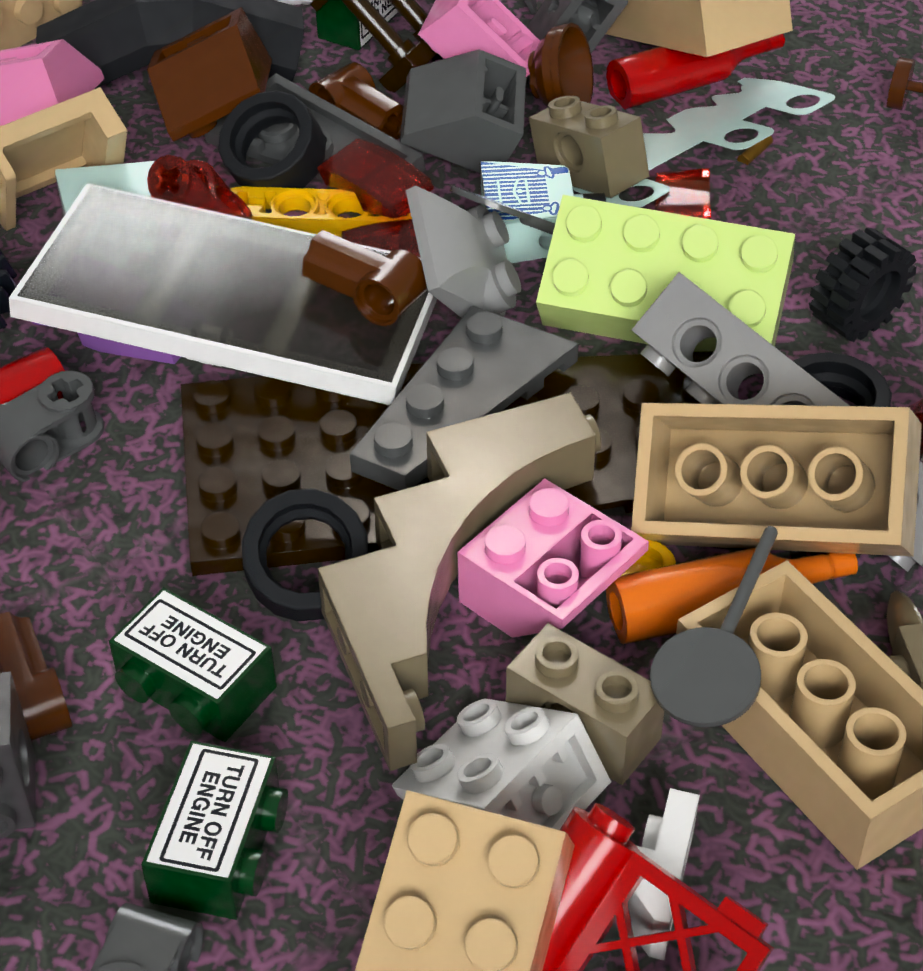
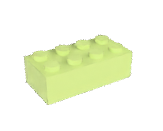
[536,195,795,352]

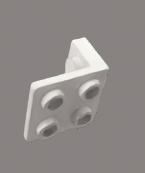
[392,698,611,830]

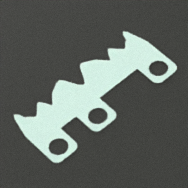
[572,78,835,208]

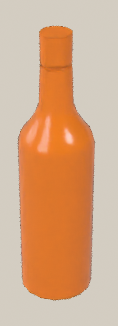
[606,548,858,644]

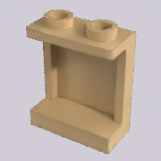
[0,87,127,231]

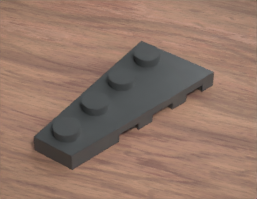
[204,73,426,191]
[350,306,579,491]

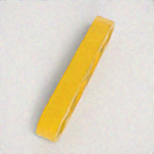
[216,186,416,240]

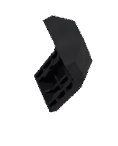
[36,0,304,89]

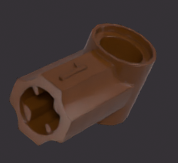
[309,62,403,140]
[302,230,428,326]
[0,612,72,741]

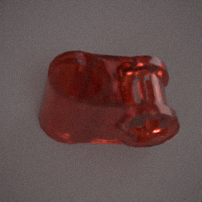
[147,155,253,259]

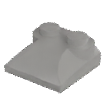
[405,186,521,318]

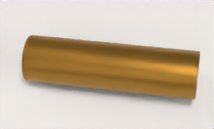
[737,136,773,165]

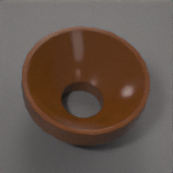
[528,23,594,108]

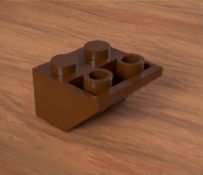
[147,7,272,142]

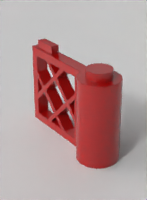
[542,803,774,971]

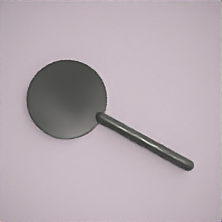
[450,185,555,235]
[650,526,778,727]

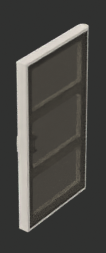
[9,183,437,405]

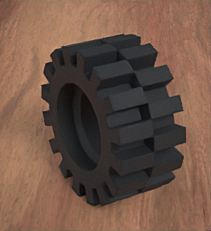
[809,228,917,342]

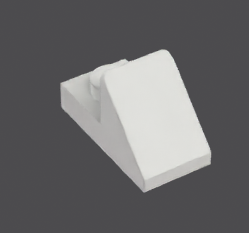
[628,788,700,960]

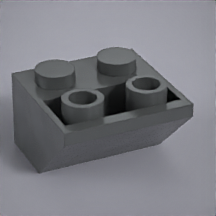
[400,49,526,173]

